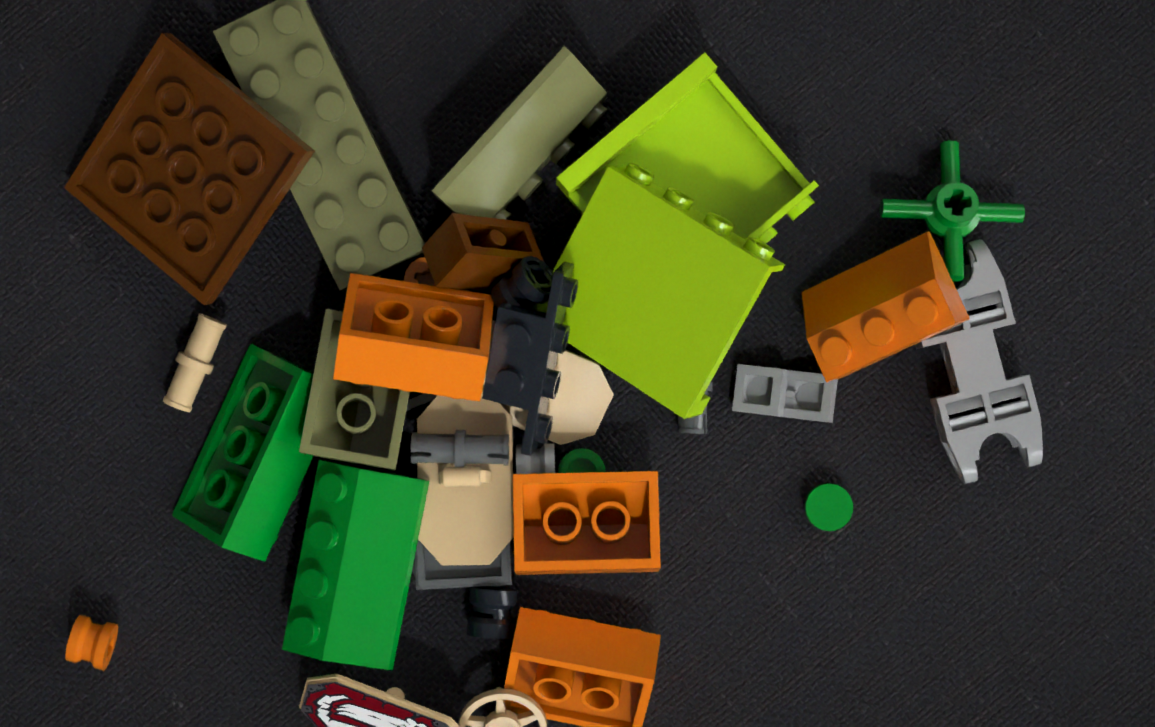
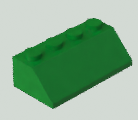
[172,344,314,562]
[282,460,430,670]

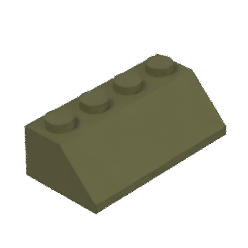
[432,46,607,220]

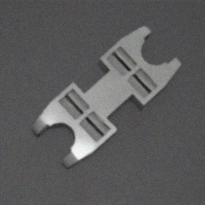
[915,239,1043,484]

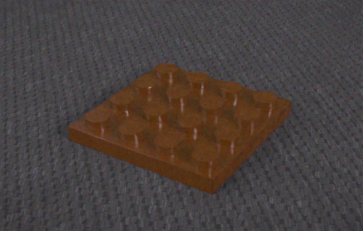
[64,33,315,305]

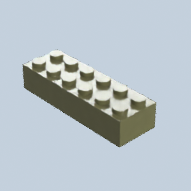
[213,0,426,293]

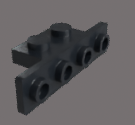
[482,261,578,456]

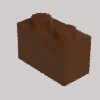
[422,213,543,292]

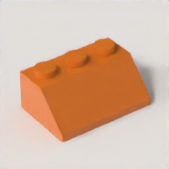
[802,231,970,383]
[333,273,494,402]
[513,471,661,575]
[504,607,661,727]

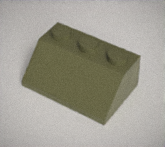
[299,309,410,472]

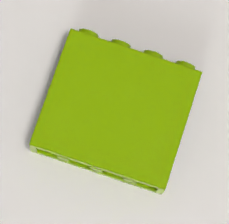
[556,53,819,243]
[537,163,785,419]

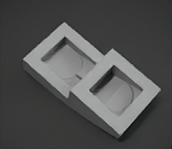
[732,364,838,423]

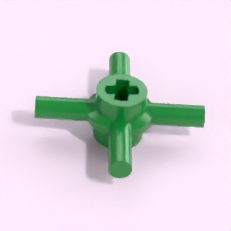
[879,141,1025,282]

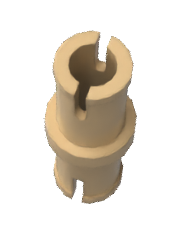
[163,313,227,413]

